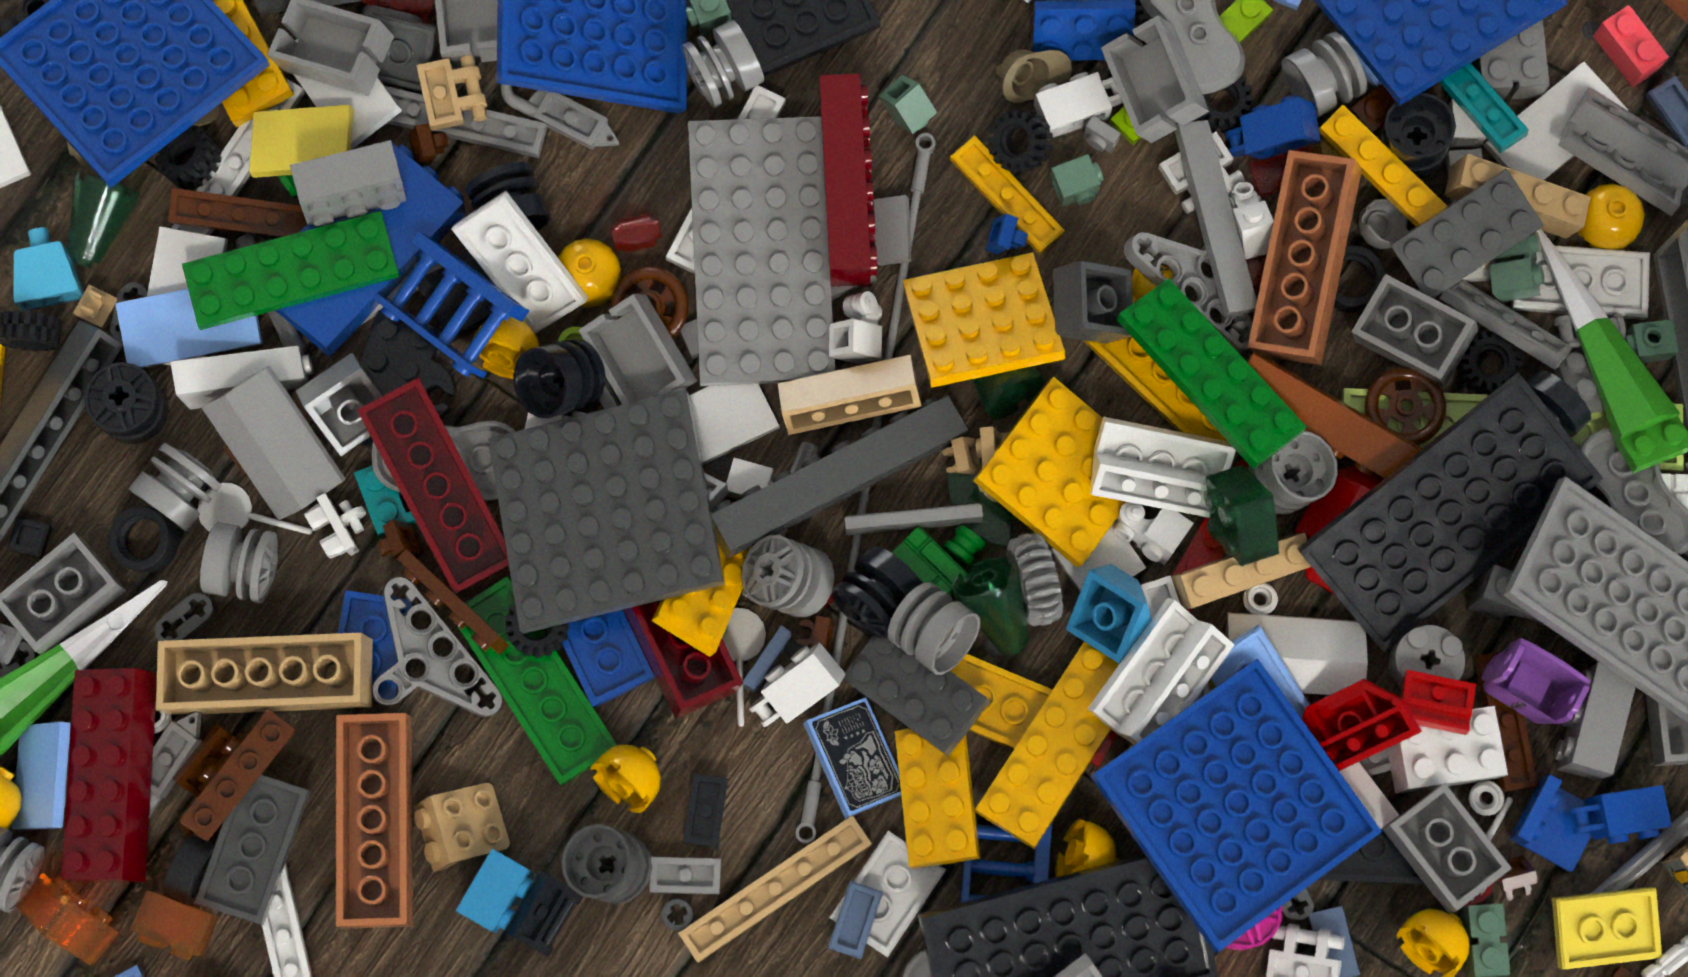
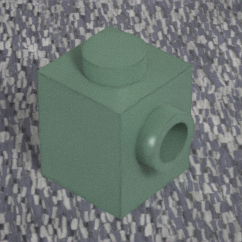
[685,0,731,37]
[878,75,937,134]
[1049,154,1103,208]
[1625,319,1679,363]

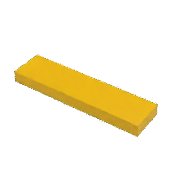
[950,135,1065,255]

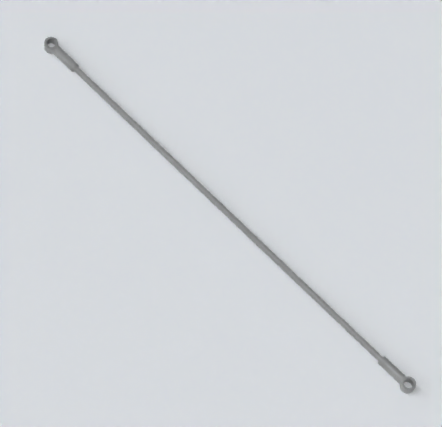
[795,133,935,844]

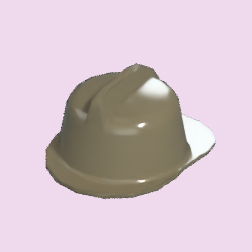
[996,49,1072,103]

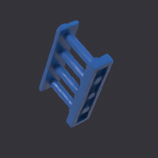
[373,231,529,378]
[960,823,1052,903]

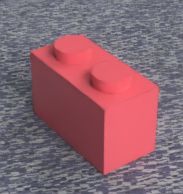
[1593,5,1669,88]

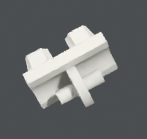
[304,493,366,559]

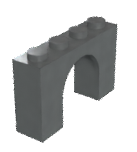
[1466,565,1593,658]

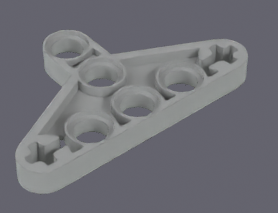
[1124,232,1252,354]
[372,577,502,717]

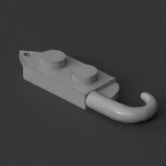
[501,84,619,150]
[149,711,203,818]

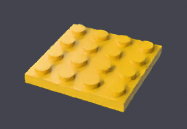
[902,252,1065,388]
[973,377,1126,568]

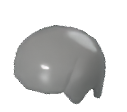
[1358,198,1409,249]

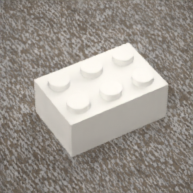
[1387,706,1508,794]

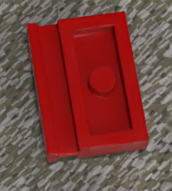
[1401,669,1476,736]

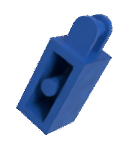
[1225,95,1321,160]
[1569,785,1672,844]

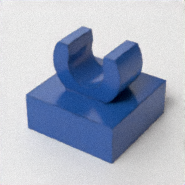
[985,213,1028,255]

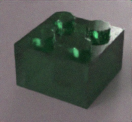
[1203,465,1279,566]

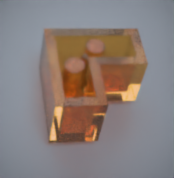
[16,873,119,967]
[130,890,219,961]

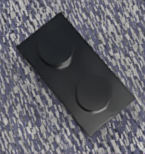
[683,773,728,848]

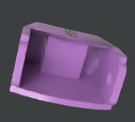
[1482,638,1591,724]

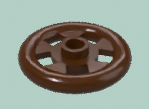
[610,266,688,339]
[1365,367,1446,445]

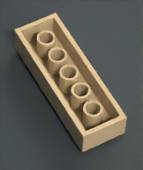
[156,633,373,715]

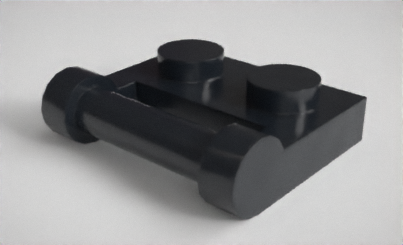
[505,871,584,957]

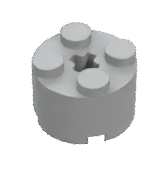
[1388,625,1465,691]

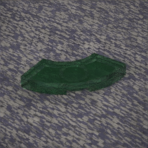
[947,472,1012,548]

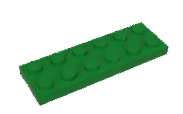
[182,211,399,330]
[1116,278,1307,469]
[458,576,617,787]

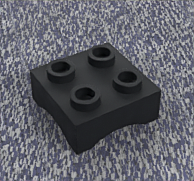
[418,250,494,344]

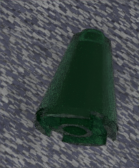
[67,171,141,268]
[971,366,1044,420]
[952,557,1030,655]

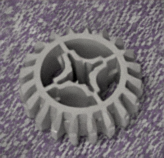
[1007,533,1063,626]

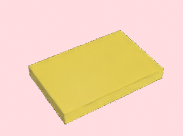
[249,105,353,178]
[1552,887,1662,970]

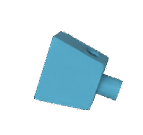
[13,228,84,312]

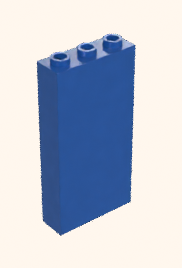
[275,139,466,357]

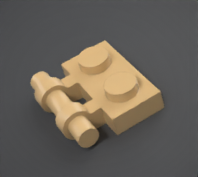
[416,55,487,131]

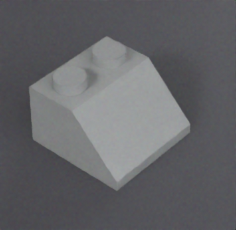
[296,353,383,456]

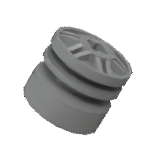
[682,20,764,108]
[1281,32,1367,119]
[1247,431,1338,514]
[128,443,222,532]
[200,522,278,603]
[741,535,835,617]
[888,582,980,675]
[0,827,45,913]

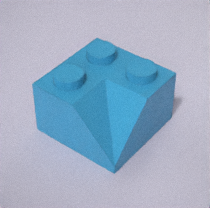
[1066,564,1151,664]
[456,849,536,934]

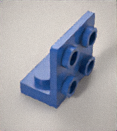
[1509,774,1592,872]

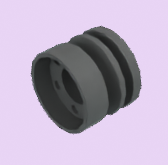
[562,824,652,904]

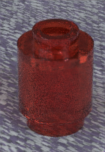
[610,213,661,253]

